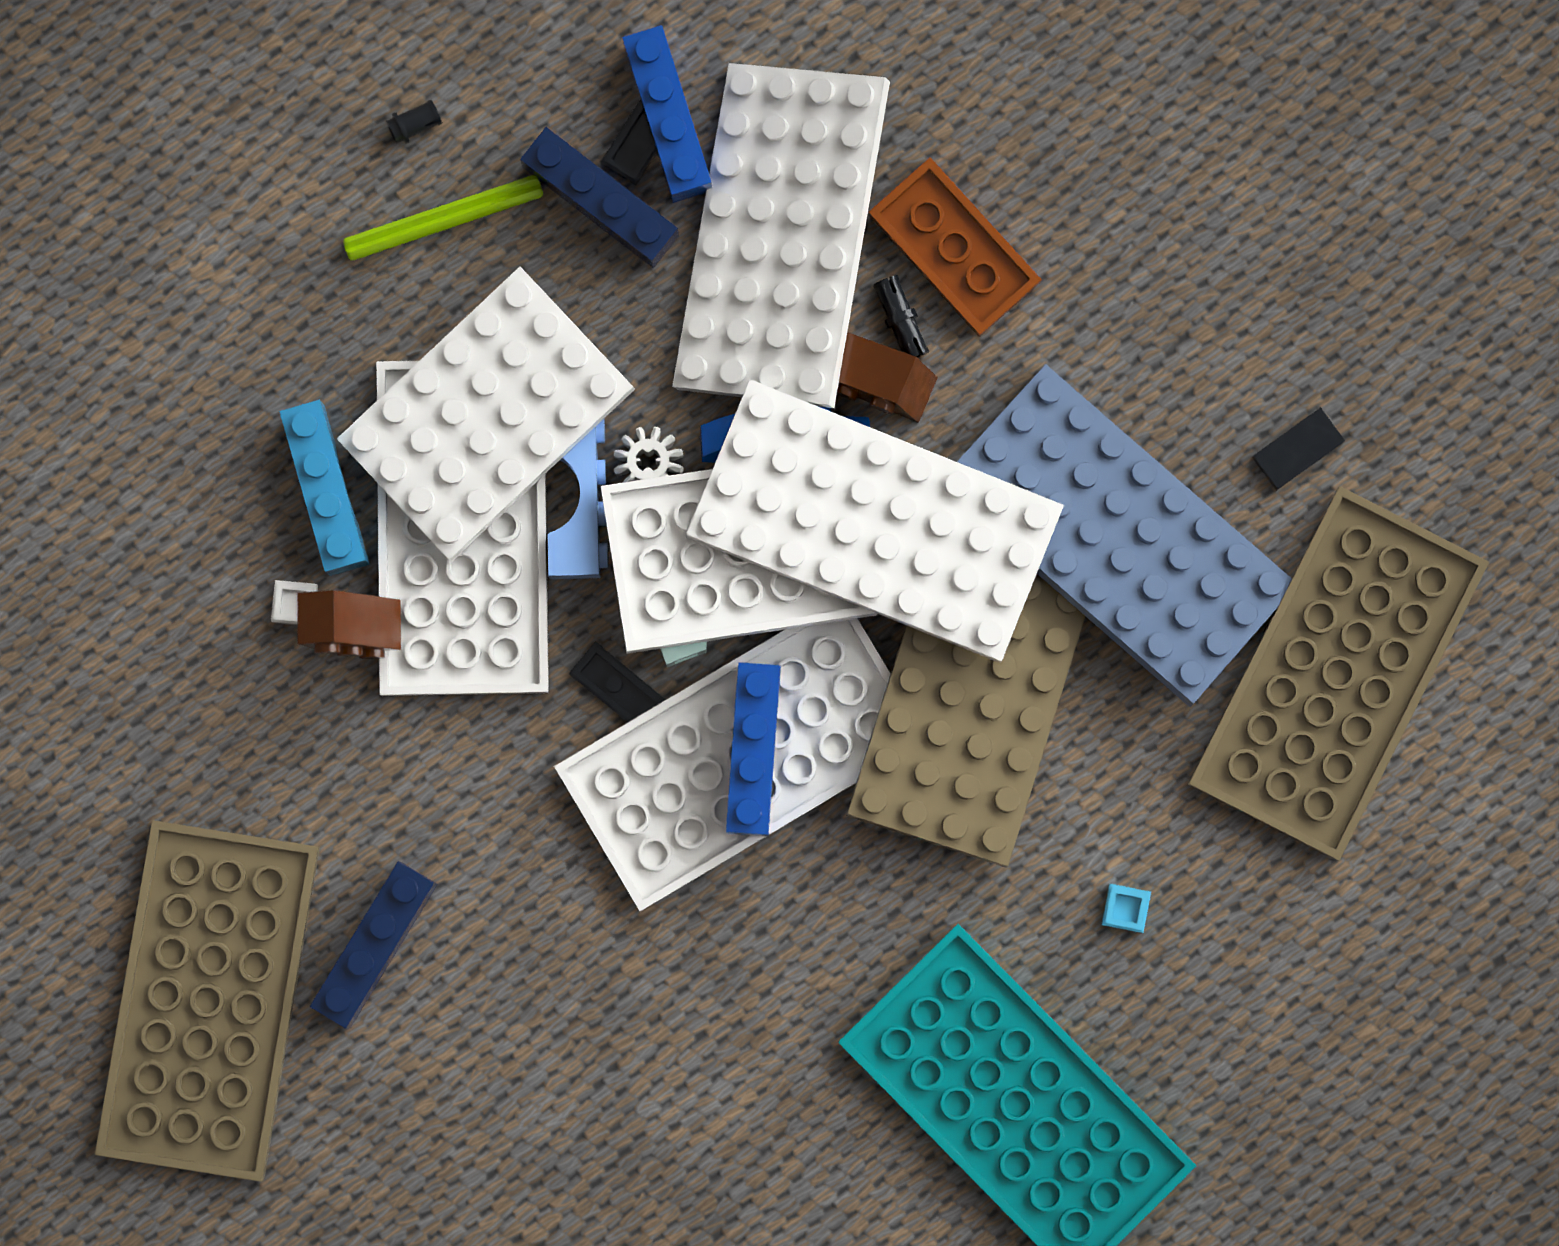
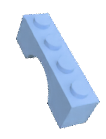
[547,419,608,580]

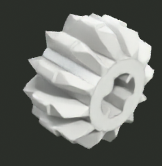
[614,427,684,483]

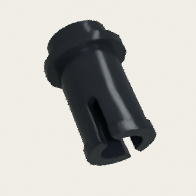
[386,99,442,144]

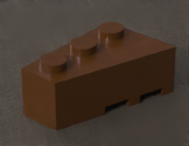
[837,332,938,423]
[297,590,401,659]

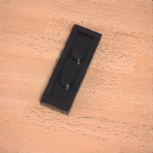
[569,642,666,723]

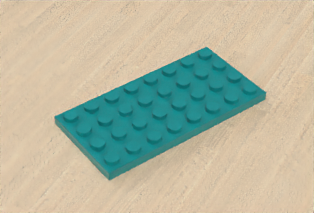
[838,924,1197,1246]

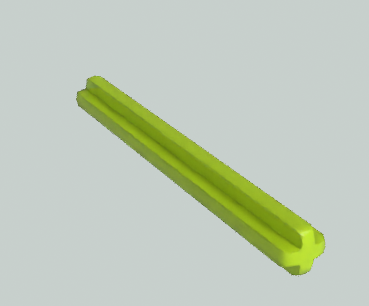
[343,175,543,260]

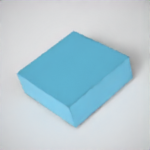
[1101,884,1151,933]

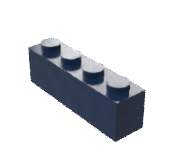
[520,127,679,269]
[310,861,438,1029]

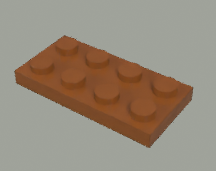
[868,157,1042,337]

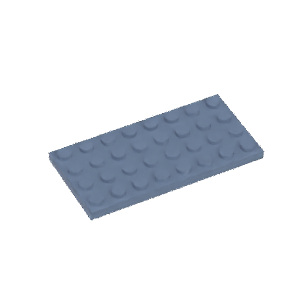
[957,364,1292,707]

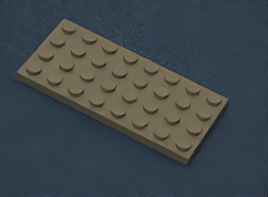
[1187,486,1489,861]
[846,574,1085,868]
[95,820,320,1182]

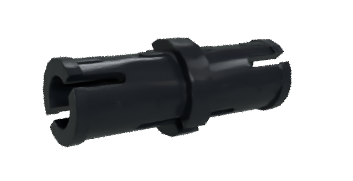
[873,275,930,358]

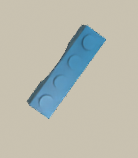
[279,399,370,576]

